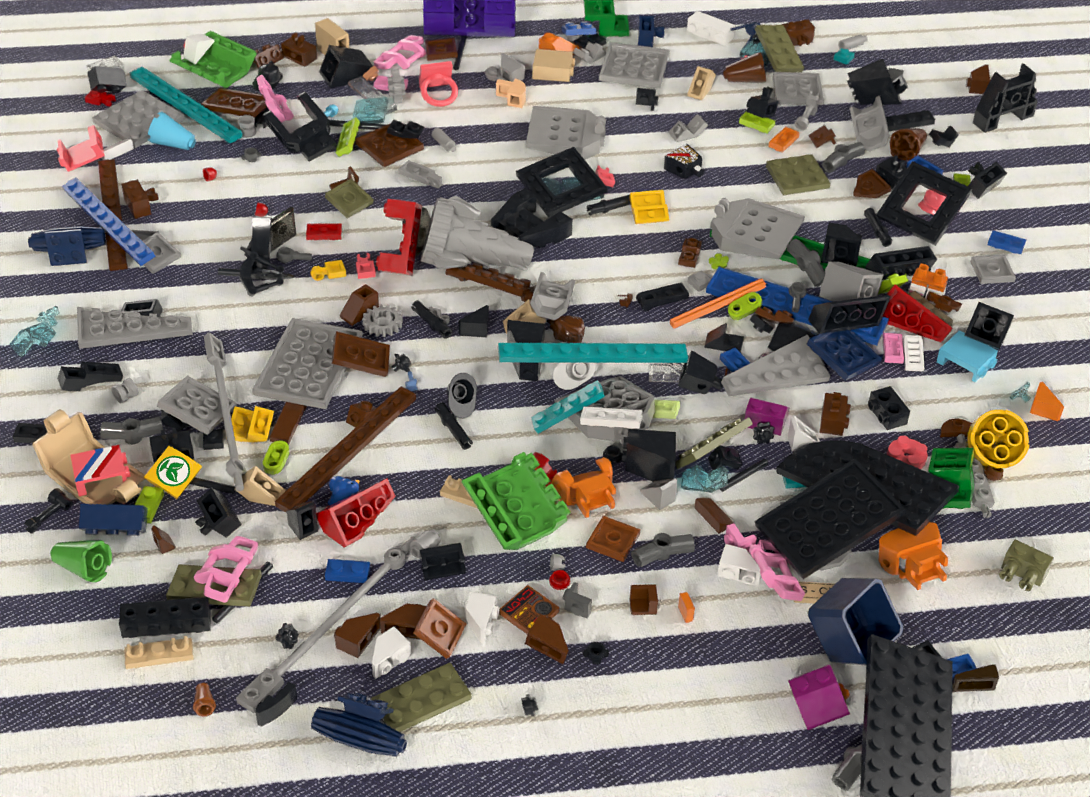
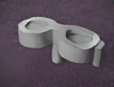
[429,306,450,324]

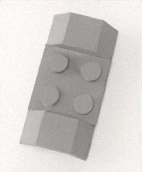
[850,96,889,151]
[530,272,576,320]

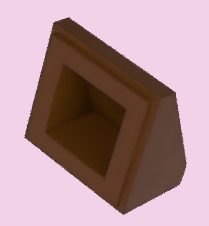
[151,525,176,554]

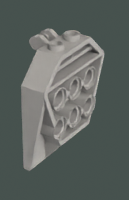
[526,106,606,160]
[710,198,805,259]
[554,376,655,446]

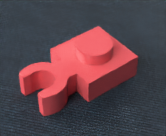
[595,165,615,187]
[356,253,376,279]

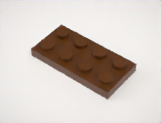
[201,88,267,118]

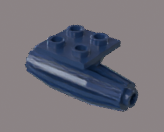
[28,226,106,266]
[311,692,407,757]

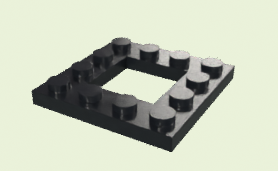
[516,147,607,218]
[876,161,972,246]

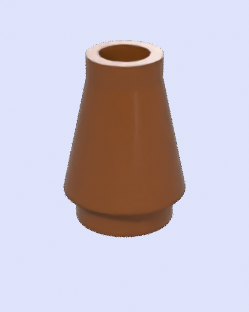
[193,683,216,717]

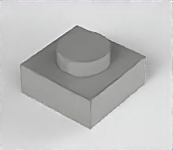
[687,270,711,292]

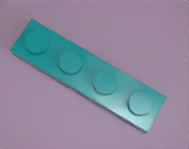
[531,380,605,434]

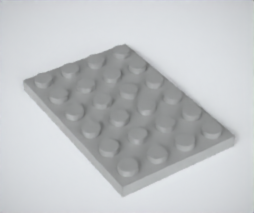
[252,318,362,409]

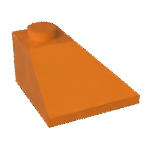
[539,32,580,56]

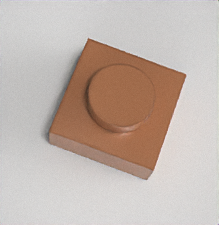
[363,66,379,82]

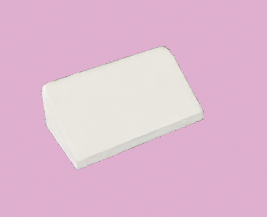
[101,139,133,160]

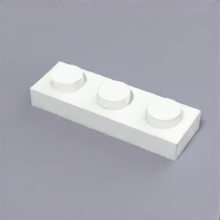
[580,407,643,429]

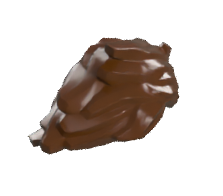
[547,315,585,343]

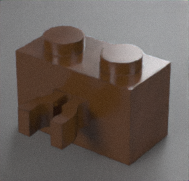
[782,19,815,46]
[281,32,317,67]
[121,179,159,219]
[819,392,851,436]

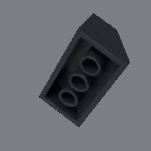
[808,295,890,334]

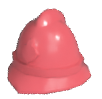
[918,190,946,215]

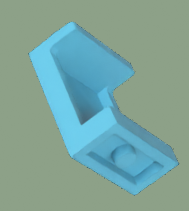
[937,330,998,382]

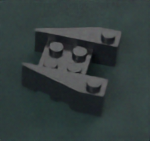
[973,63,1037,133]
[490,188,573,248]

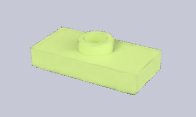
[653,400,681,419]

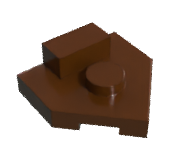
[853,169,891,198]

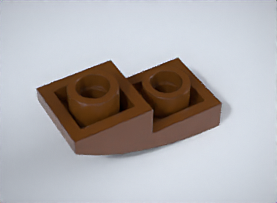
[678,238,702,268]
[755,307,794,325]

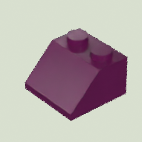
[744,398,790,436]
[788,664,850,730]

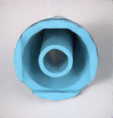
[148,112,196,150]

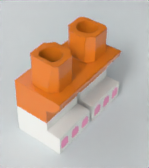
[908,263,948,299]

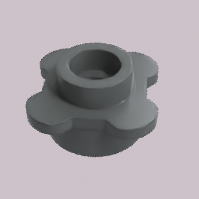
[241,147,261,162]

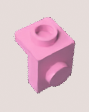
[724,523,757,553]

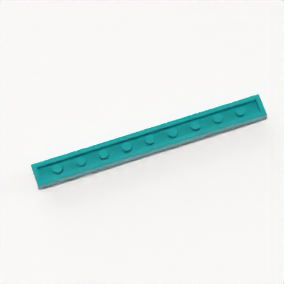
[129,67,243,143]
[498,343,688,363]

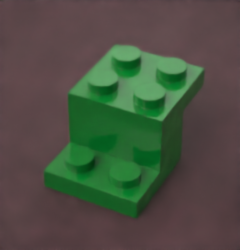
[584,0,629,37]
[928,448,974,509]

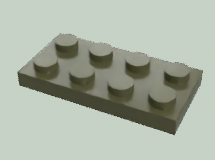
[755,25,804,73]
[675,418,753,469]
[166,564,262,607]
[371,662,472,732]

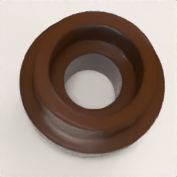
[983,465,1004,481]

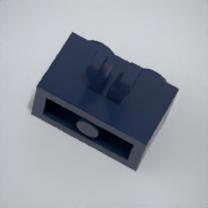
[638,15,664,47]

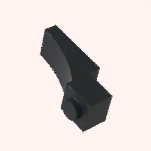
[251,216,272,271]
[57,362,123,391]

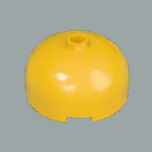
[967,410,1029,469]

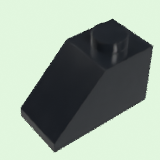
[286,501,318,540]

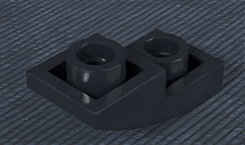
[573,33,606,49]
[387,119,424,139]
[255,682,298,727]

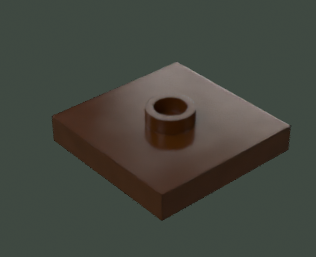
[425,38,458,61]

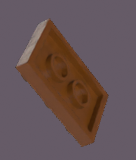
[331,331,390,377]

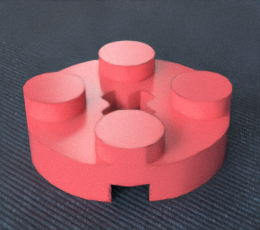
[887,436,928,469]

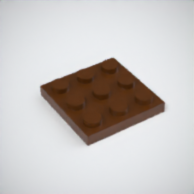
[355,123,424,167]

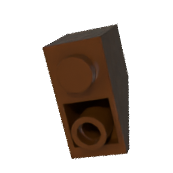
[340,284,379,326]

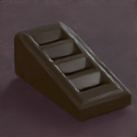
[952,664,999,692]

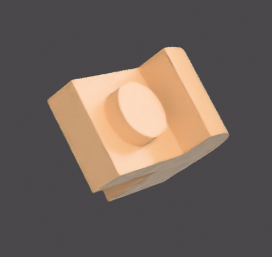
[496,79,526,108]

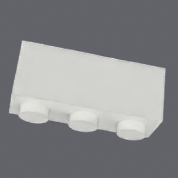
[687,11,736,46]

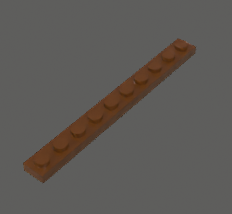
[98,159,128,271]
[275,386,416,513]

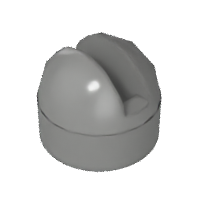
[550,554,566,571]

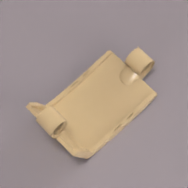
[33,409,145,505]

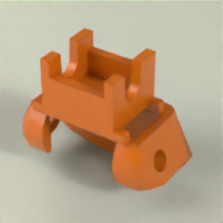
[552,457,616,518]
[878,522,948,590]

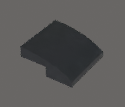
[767,323,815,351]

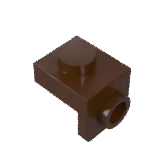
[808,125,836,148]
[346,401,376,428]

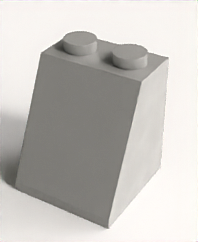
[819,262,883,302]

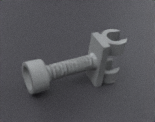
[795,90,819,130]

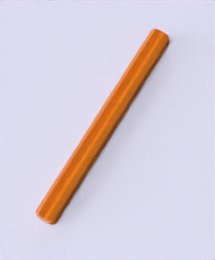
[670,278,766,329]

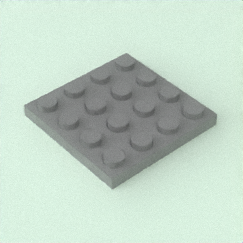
[599,42,670,88]
[92,90,185,148]

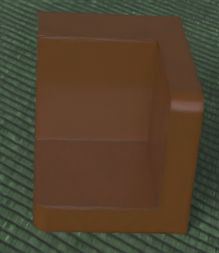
[629,584,658,615]

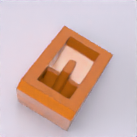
[1030,382,1064,421]

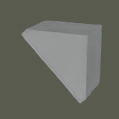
[640,478,677,510]

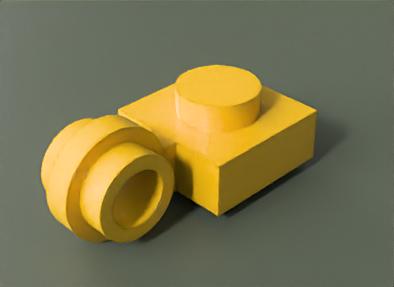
[310,260,346,281]

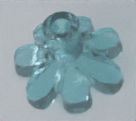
[36,306,60,327]
[1009,381,1031,403]

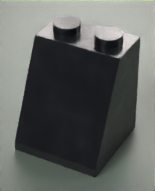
[319,45,373,88]
[847,59,899,105]
[964,302,1014,350]
[507,320,545,382]
[622,429,676,482]

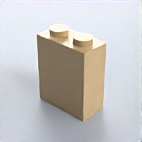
[315,18,349,55]
[532,49,575,82]

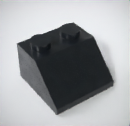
[821,222,862,267]

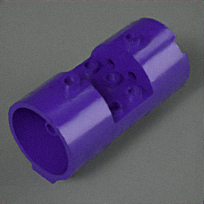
[423,0,516,37]

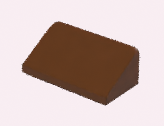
[694,498,735,534]

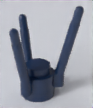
[730,21,760,51]

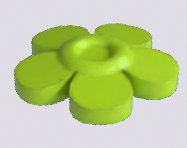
[709,253,729,269]

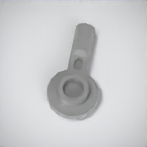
[485,66,508,81]

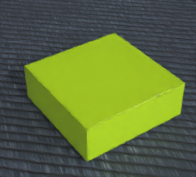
[953,173,971,186]

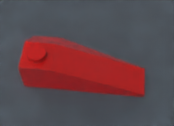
[883,285,953,343]
[316,478,396,547]

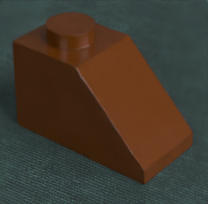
[966,64,990,94]
[380,603,427,640]
[334,613,381,658]
[525,614,569,664]

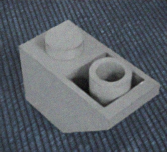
[501,53,525,82]

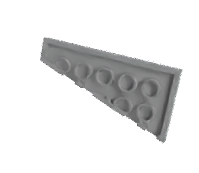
[77,307,193,349]
[721,335,830,397]

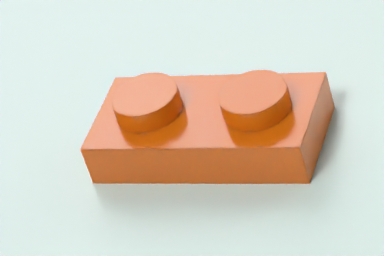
[769,127,800,153]

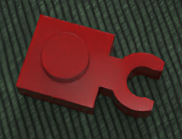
[85,90,116,106]

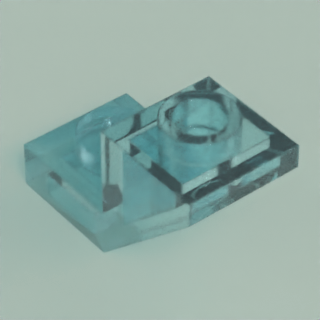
[9,321,56,357]
[681,465,728,493]

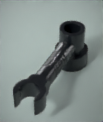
[24,488,73,534]

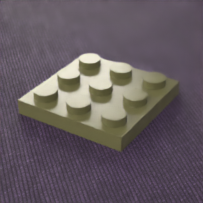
[766,154,831,196]

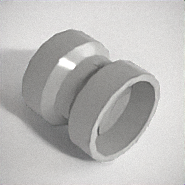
[238,115,256,138]
[111,378,139,403]

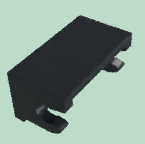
[420,543,466,581]

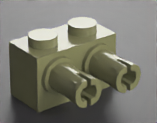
[999,539,1054,591]

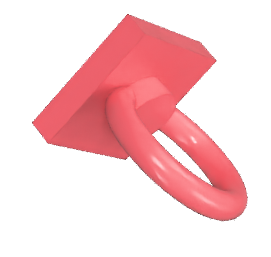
[419,61,458,107]

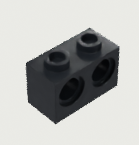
[868,386,910,430]

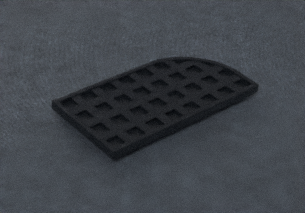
[776,440,959,536]

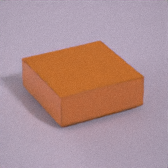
[678,592,695,623]

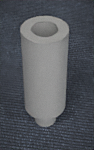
[838,34,867,49]
[432,128,456,152]

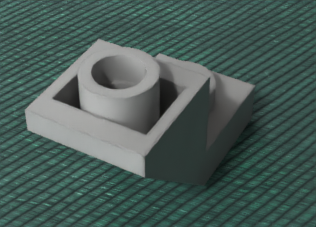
[573,42,606,64]
[668,114,708,142]

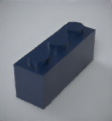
[79,504,148,536]

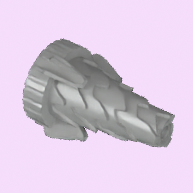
[421,196,534,271]

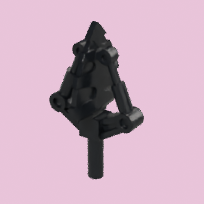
[218,251,294,297]

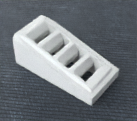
[902,335,924,371]

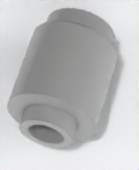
[410,530,441,558]

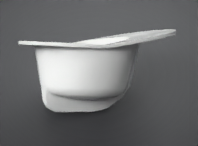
[553,363,596,390]

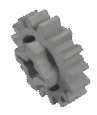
[388,68,405,104]
[363,304,403,337]

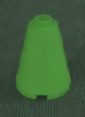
[50,540,112,583]

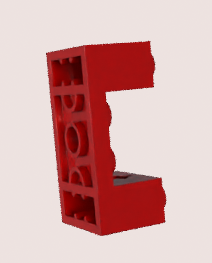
[376,199,422,276]

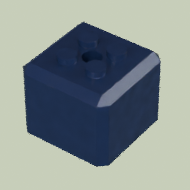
[807,578,903,665]

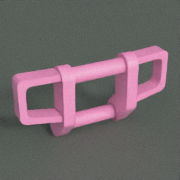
[374,35,426,70]
[256,75,294,123]
[194,536,258,603]
[749,540,805,601]

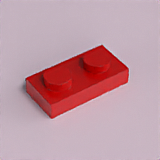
[306,223,342,240]

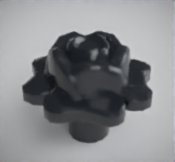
[391,353,411,372]
[753,422,774,444]
[276,623,299,649]

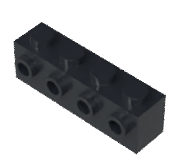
[865,246,937,280]
[119,597,211,638]

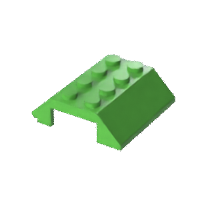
[169,31,256,88]
[461,452,571,550]

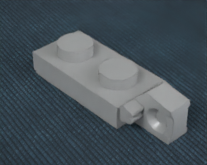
[398,160,443,188]

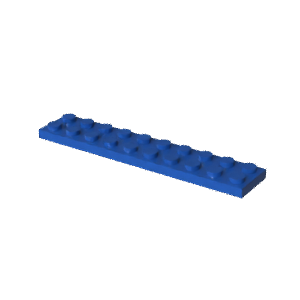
[706,267,889,346]

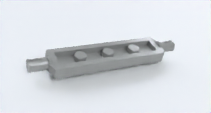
[954,434,995,518]

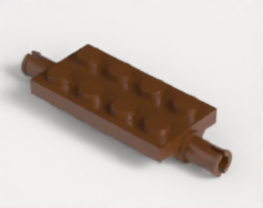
[445,263,536,302]

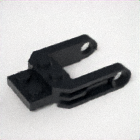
[262,92,337,162]

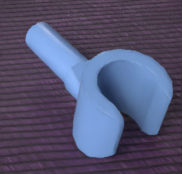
[405,371,418,392]

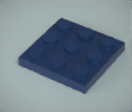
[806,330,882,381]

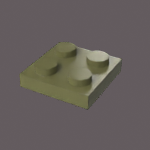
[325,179,374,219]

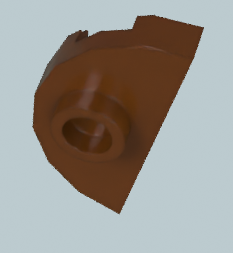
[926,291,963,312]
[940,418,972,437]

